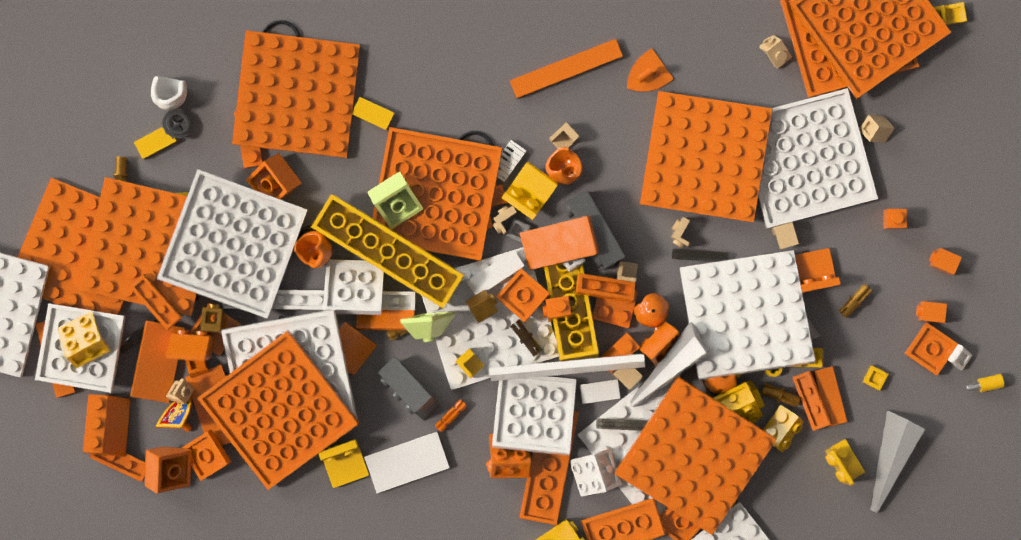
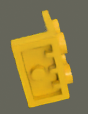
[502,162,558,220]
[57,312,111,369]
[713,382,763,423]
[318,439,369,488]
[825,439,865,486]

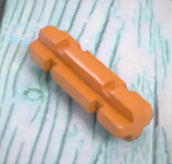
[435,400,467,432]

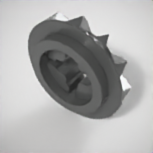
[162,109,193,139]

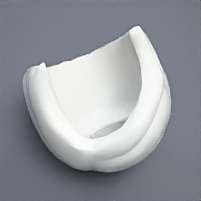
[151,76,187,110]

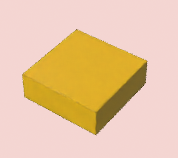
[862,365,889,391]

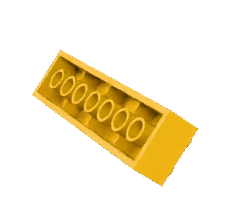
[312,194,465,308]

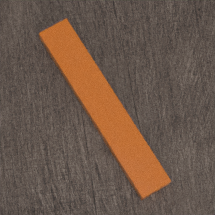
[509,39,623,99]

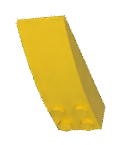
[544,262,598,362]

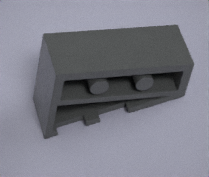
[378,357,441,421]

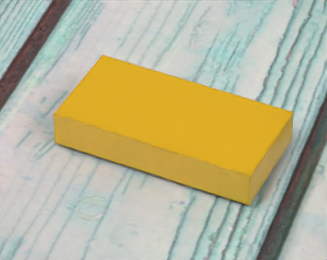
[352,97,395,131]
[134,127,177,160]

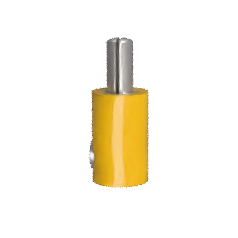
[966,374,1004,393]

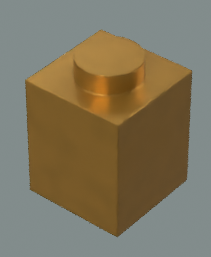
[465,290,499,323]

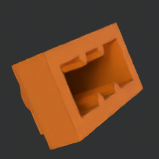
[599,333,640,373]

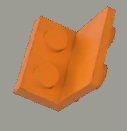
[795,248,841,292]
[489,434,531,479]

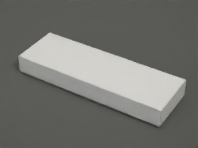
[466,250,524,295]

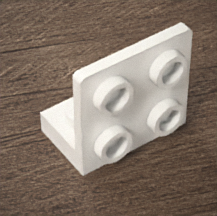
[569,448,622,496]

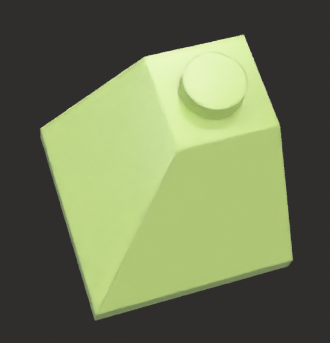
[400,311,455,342]

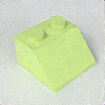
[367,172,424,229]

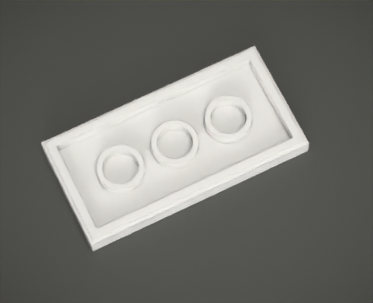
[364,432,450,493]

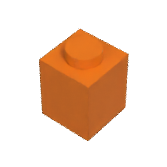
[883,209,907,229]
[929,248,962,276]
[916,301,947,323]

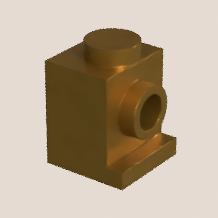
[201,304,224,332]

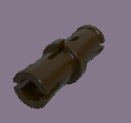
[510,319,543,357]

